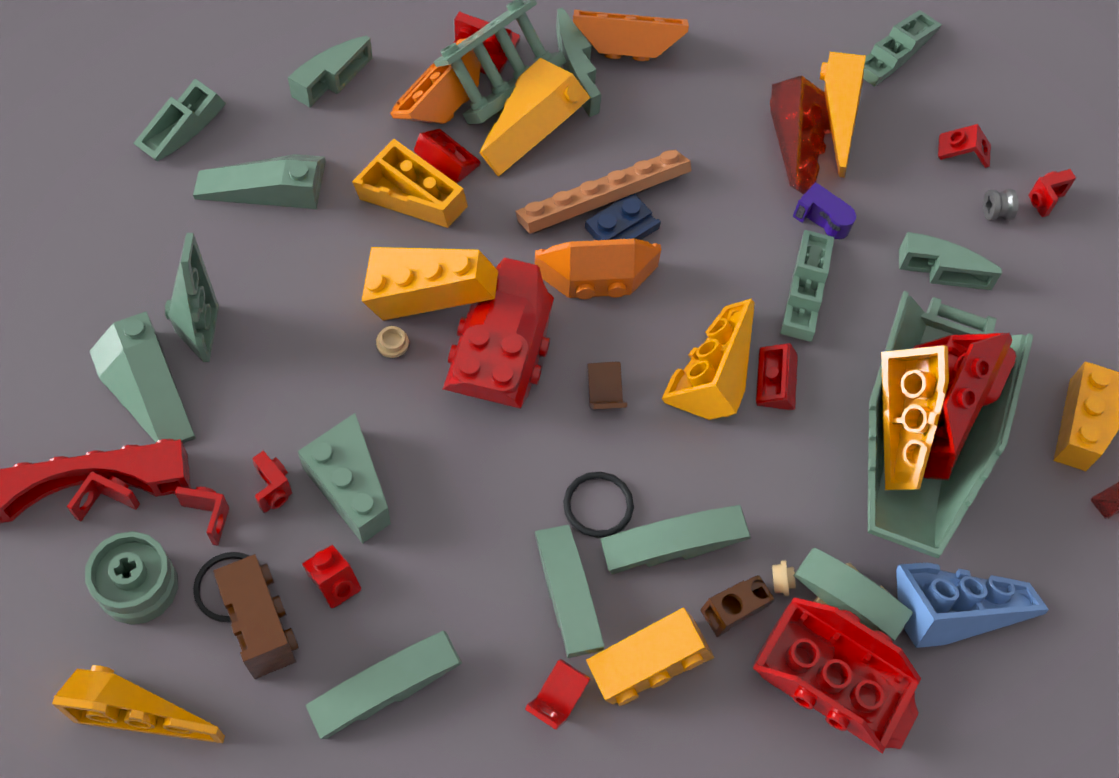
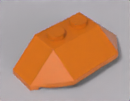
[573,10,689,61]
[390,39,481,124]
[534,238,661,299]

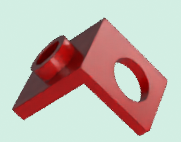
[938,124,991,168]
[67,471,140,522]
[175,486,229,546]
[525,659,591,730]

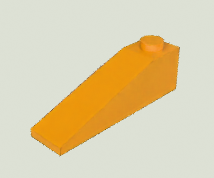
[820,52,866,178]
[479,58,591,176]
[662,298,755,420]
[881,346,949,490]
[52,665,225,743]

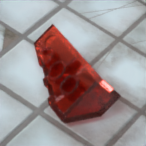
[770,75,831,194]

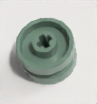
[85,531,178,625]

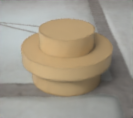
[376,326,409,358]
[772,560,796,596]

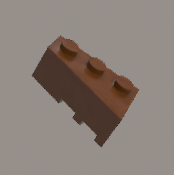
[213,554,299,680]

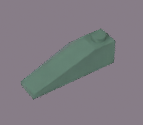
[193,154,326,209]
[165,233,219,362]
[90,311,196,443]

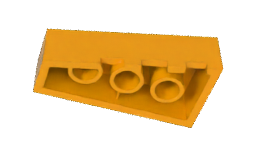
[362,247,498,321]

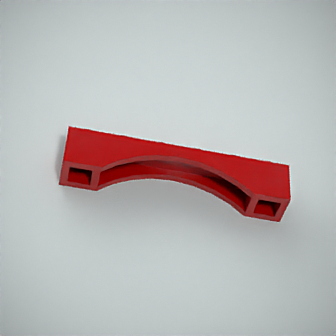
[0,439,191,523]

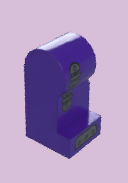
[793,182,856,240]

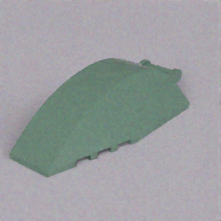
[868,291,1034,558]

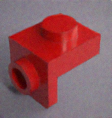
[1028,169,1076,217]
[252,450,293,513]
[302,545,361,608]

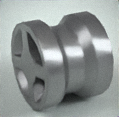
[983,189,1019,220]

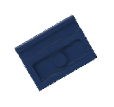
[585,193,661,240]

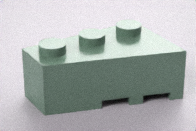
[298,413,391,544]

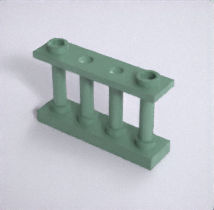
[433,0,567,124]

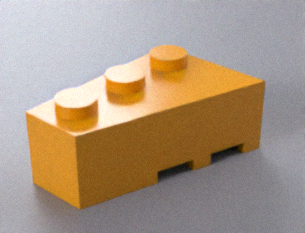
[352,139,468,228]
[1053,361,1119,471]
[586,607,715,706]

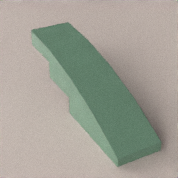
[556,7,601,117]
[863,10,942,87]
[780,230,834,342]
[601,505,751,574]
[535,525,604,658]
[305,630,462,739]

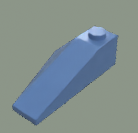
[896,563,1049,648]

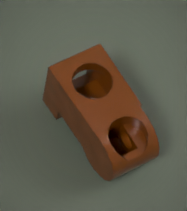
[700,575,775,637]

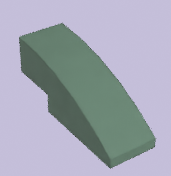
[288,35,373,107]
[133,79,226,161]
[899,232,1002,290]
[793,548,913,641]

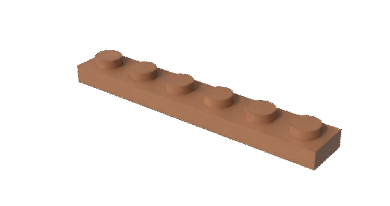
[516,149,691,234]

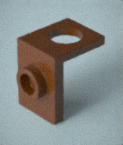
[587,361,627,409]

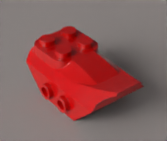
[443,257,554,409]
[913,333,1016,481]
[753,597,921,754]

